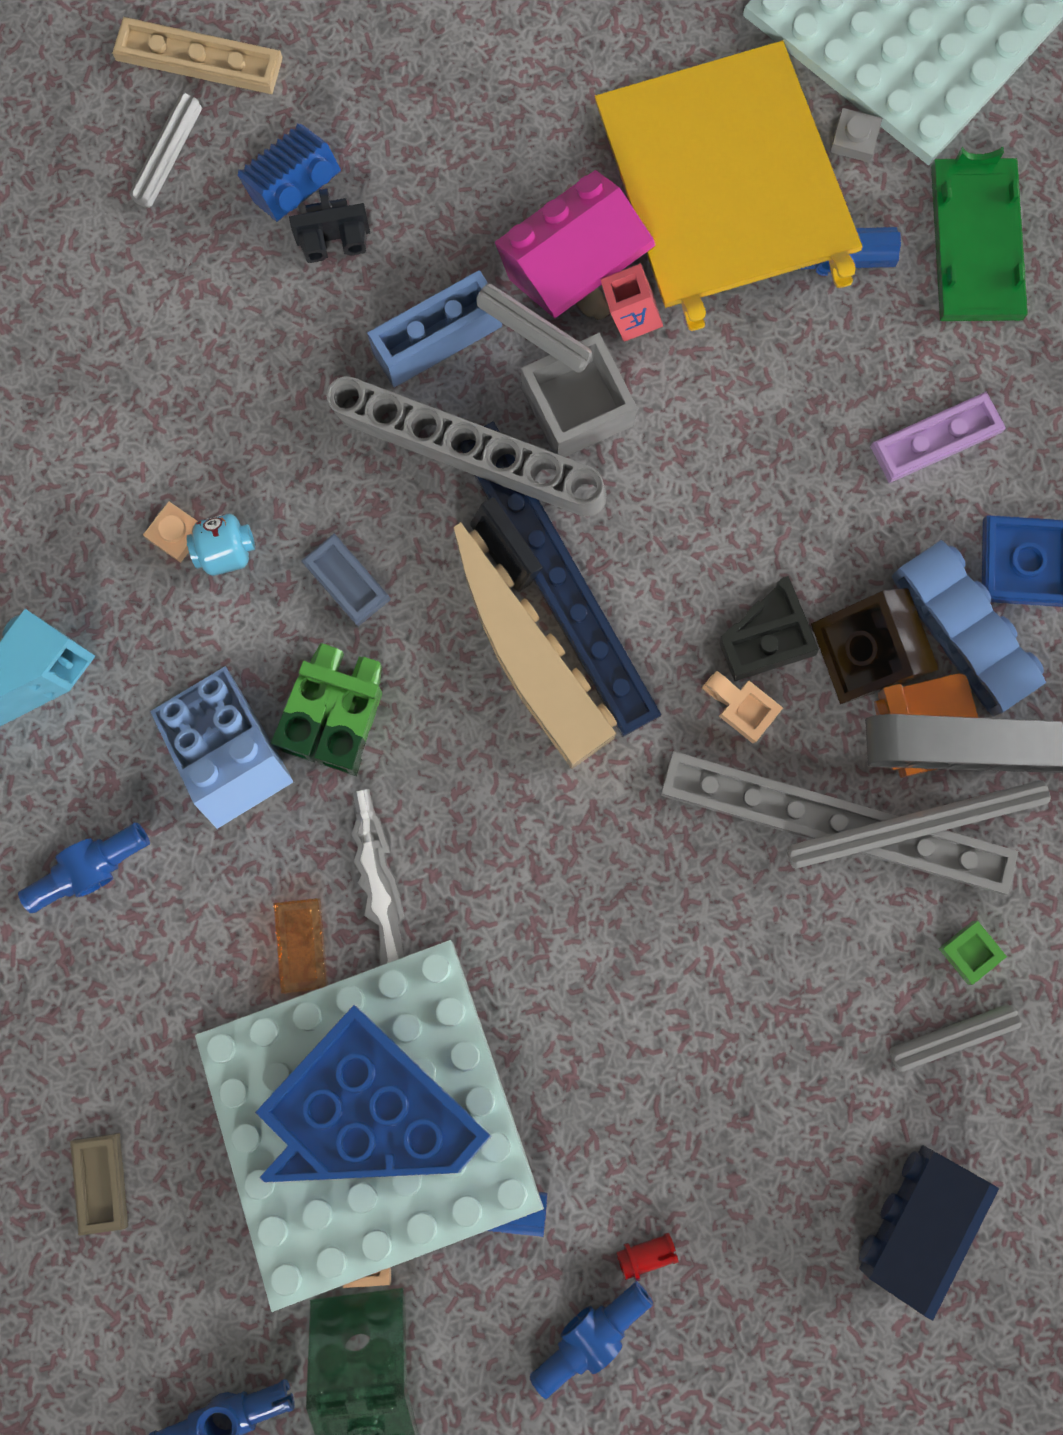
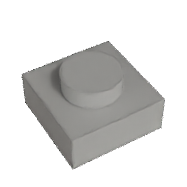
[830,108,882,162]

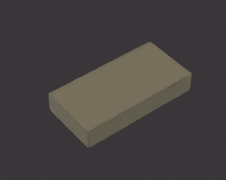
[70,1133,128,1236]

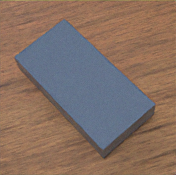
[301,533,391,627]

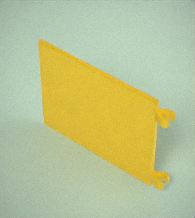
[595,40,862,331]

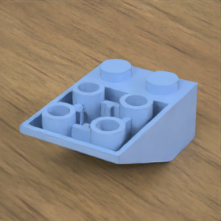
[150,666,293,829]

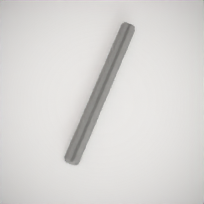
[787,780,1051,869]

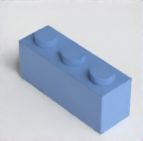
[367,270,502,388]

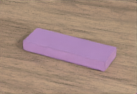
[870,391,1006,483]

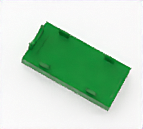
[931,147,1028,321]

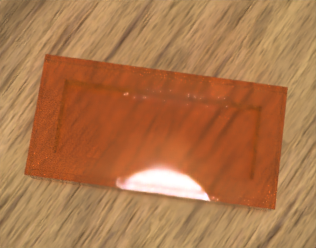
[273,898,328,994]

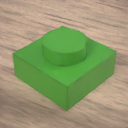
[938,921,1007,985]

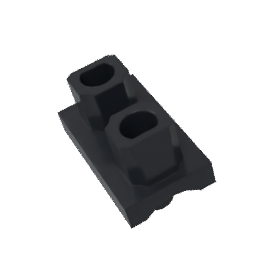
[289,188,370,263]

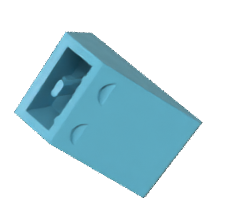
[0,609,95,726]

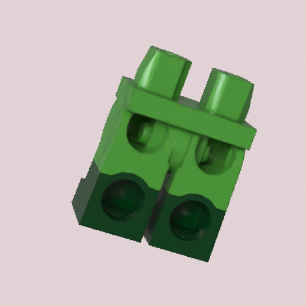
[270,643,383,776]

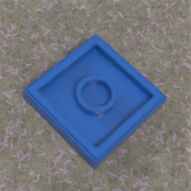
[982,515,1063,607]

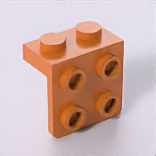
[874,673,978,778]

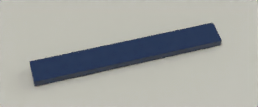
[458,421,662,737]

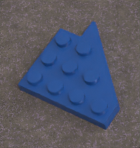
[255,1005,492,1182]

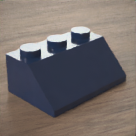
[859,1145,999,1321]

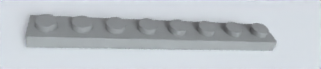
[660,751,1019,895]

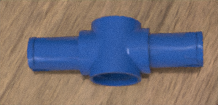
[18,823,150,913]
[530,1281,653,1399]
[149,1379,295,1435]

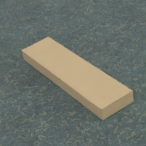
[112,17,282,94]

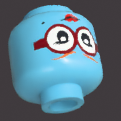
[187,514,255,576]

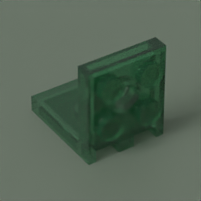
[306,1288,419,1435]

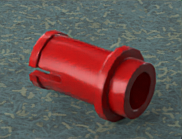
[616,1233,679,1282]

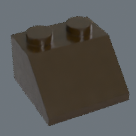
[811,588,939,704]

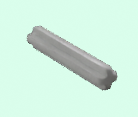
[129,93,202,208]
[476,284,592,372]
[889,1005,1022,1072]

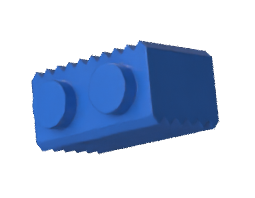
[238,123,341,222]

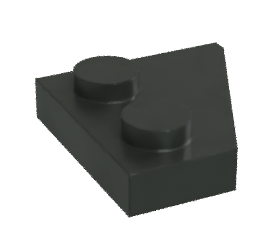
[719,576,819,682]

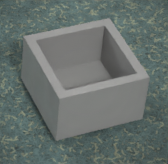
[521,333,637,457]

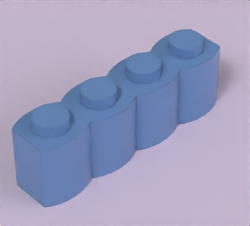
[892,540,1046,717]

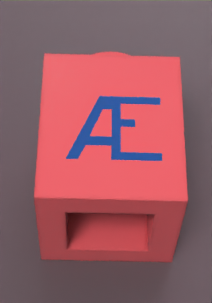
[601,263,663,342]

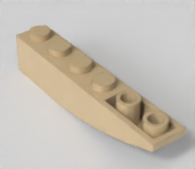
[454,522,617,769]

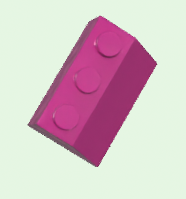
[495,170,655,319]

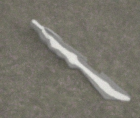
[351,789,414,966]

